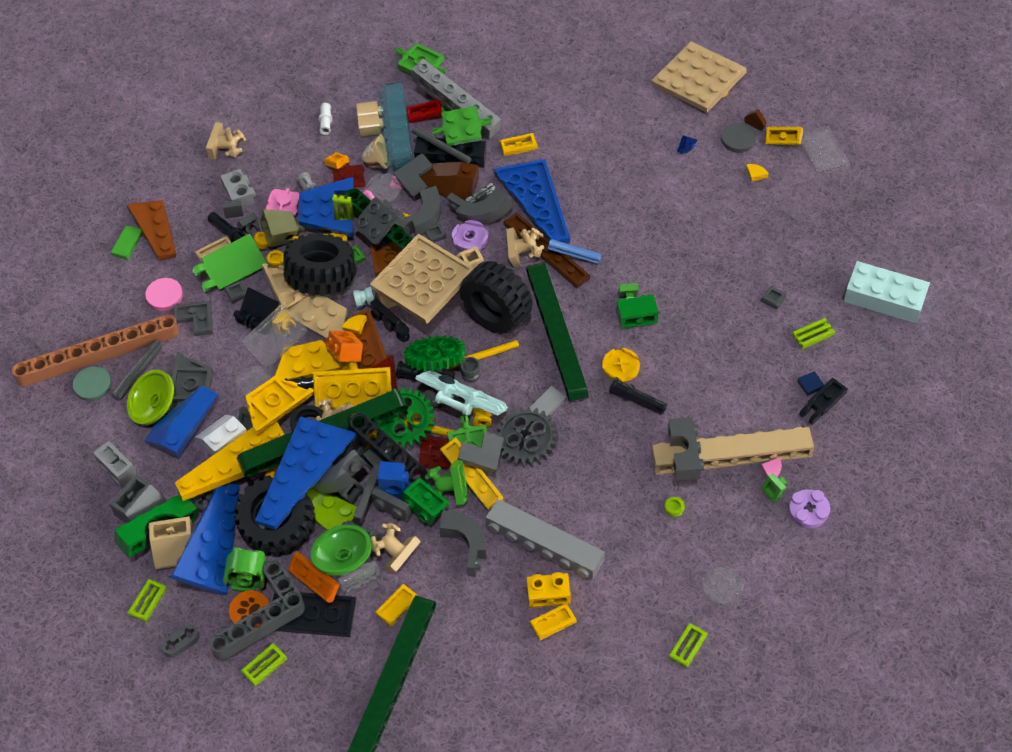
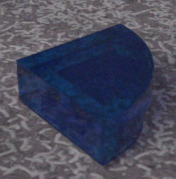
[677,135,697,154]

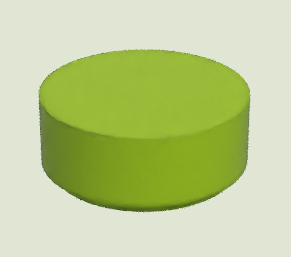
[664,497,685,517]

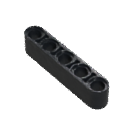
[347,412,427,482]

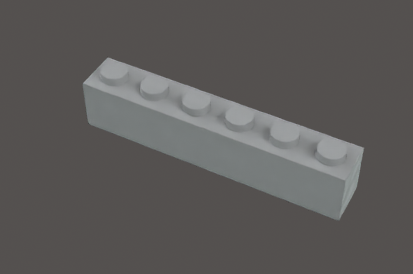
[486,499,605,580]

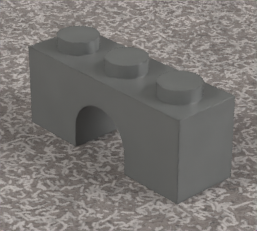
[668,417,704,481]

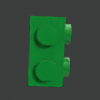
[616,294,659,329]

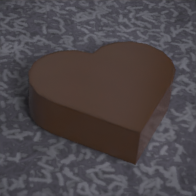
[744,109,767,131]

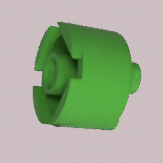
[223,547,268,592]

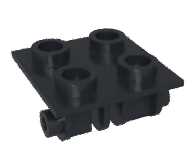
[233,287,279,336]

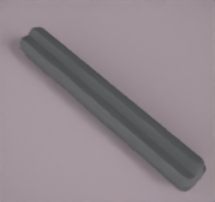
[111,340,162,401]

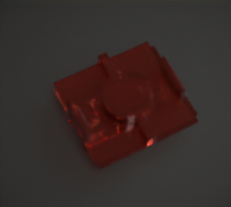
[332,163,365,188]
[419,435,450,470]

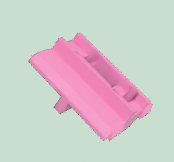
[265,188,299,216]

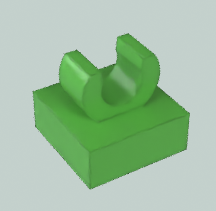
[618,283,639,298]
[761,473,788,503]

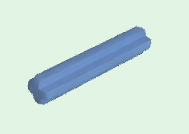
[548,239,601,264]

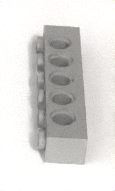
[412,59,501,140]

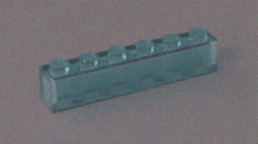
[380,81,413,172]

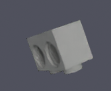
[220,169,256,208]
[93,441,138,489]

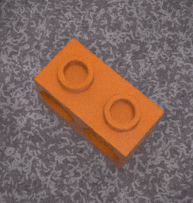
[325,331,363,362]

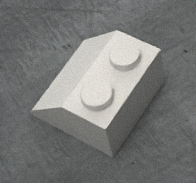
[195,415,247,456]

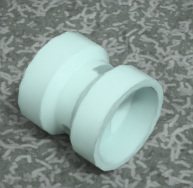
[353,287,374,309]

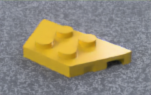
[275,340,345,380]
[245,375,314,435]

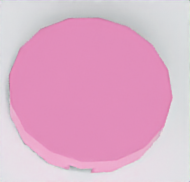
[145,278,183,311]

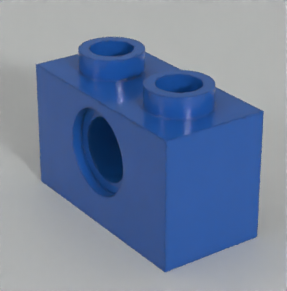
[378,461,410,500]

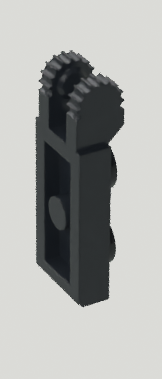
[370,299,410,342]
[799,378,848,425]

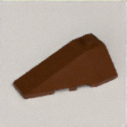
[420,162,479,201]

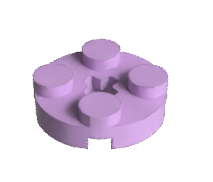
[452,220,488,252]
[789,489,830,528]

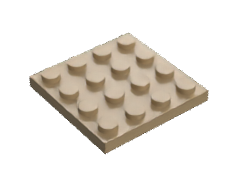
[651,42,747,113]
[370,234,474,324]

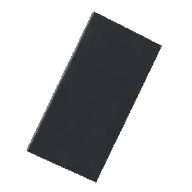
[272,592,357,637]

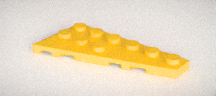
[175,421,285,501]

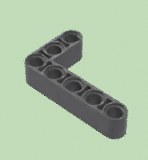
[209,560,305,660]

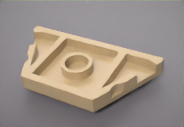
[262,263,309,310]
[282,295,348,340]

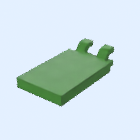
[192,234,267,292]

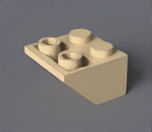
[149,516,194,570]

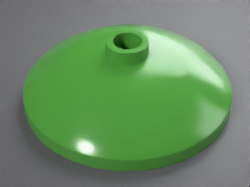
[311,525,372,575]

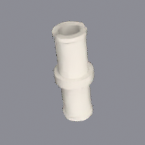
[319,103,332,135]

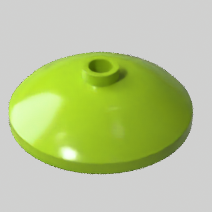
[127,370,174,425]

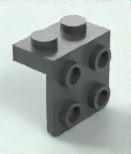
[354,196,408,245]
[371,480,414,522]

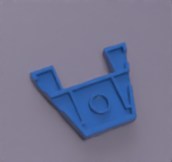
[298,177,354,237]

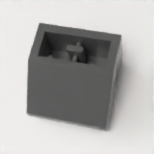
[109,475,167,523]

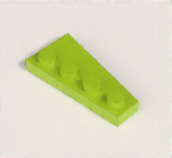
[307,488,357,531]

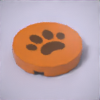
[229,590,269,628]

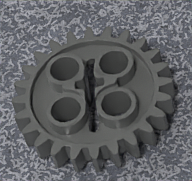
[495,407,559,468]

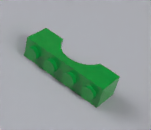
[114,494,197,558]

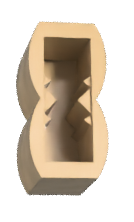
[357,101,384,137]

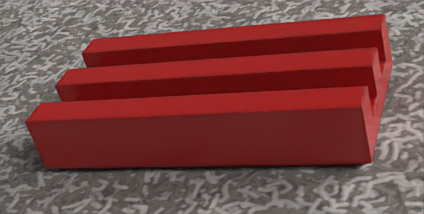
[407,100,442,123]

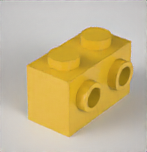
[527,572,571,608]

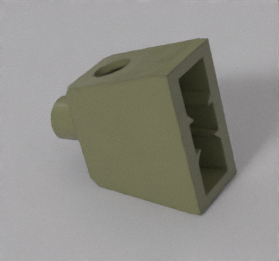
[260,209,306,247]

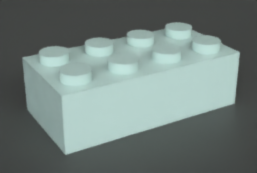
[844,261,930,324]

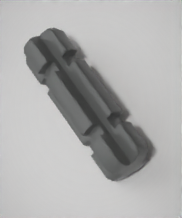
[465,182,496,203]

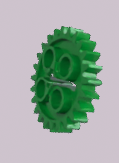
[404,335,466,372]
[374,387,436,450]

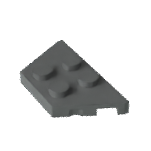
[165,352,213,415]

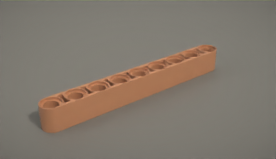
[12,315,179,387]

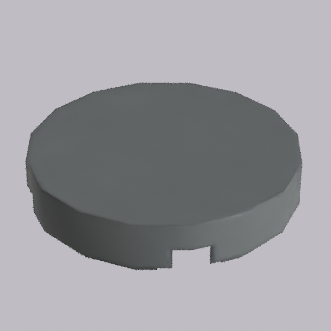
[721,123,756,153]

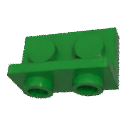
[402,477,449,526]

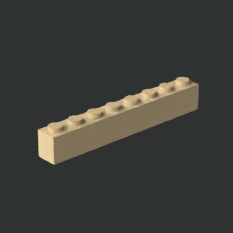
[652,427,814,475]

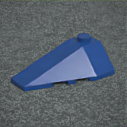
[145,386,219,459]

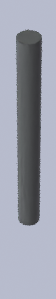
[412,127,471,163]

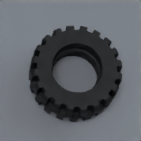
[283,233,354,296]
[460,261,533,334]
[234,475,316,556]

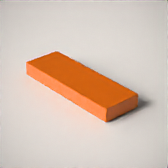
[288,552,340,603]

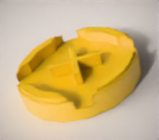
[602,348,640,382]

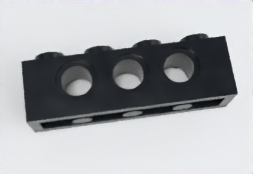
[414,137,487,168]

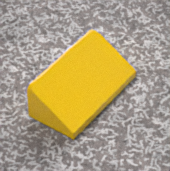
[765,127,803,145]

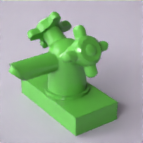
[425,460,469,505]

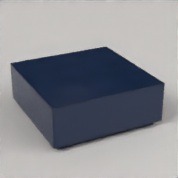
[797,371,824,396]

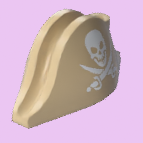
[362,134,389,169]

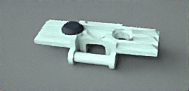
[415,370,508,416]

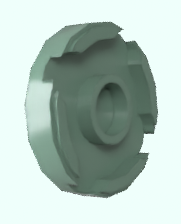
[73,366,112,402]

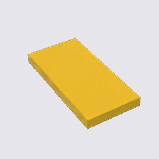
[313,367,392,410]

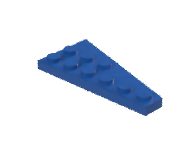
[494,159,570,243]
[255,417,357,530]
[169,482,239,595]

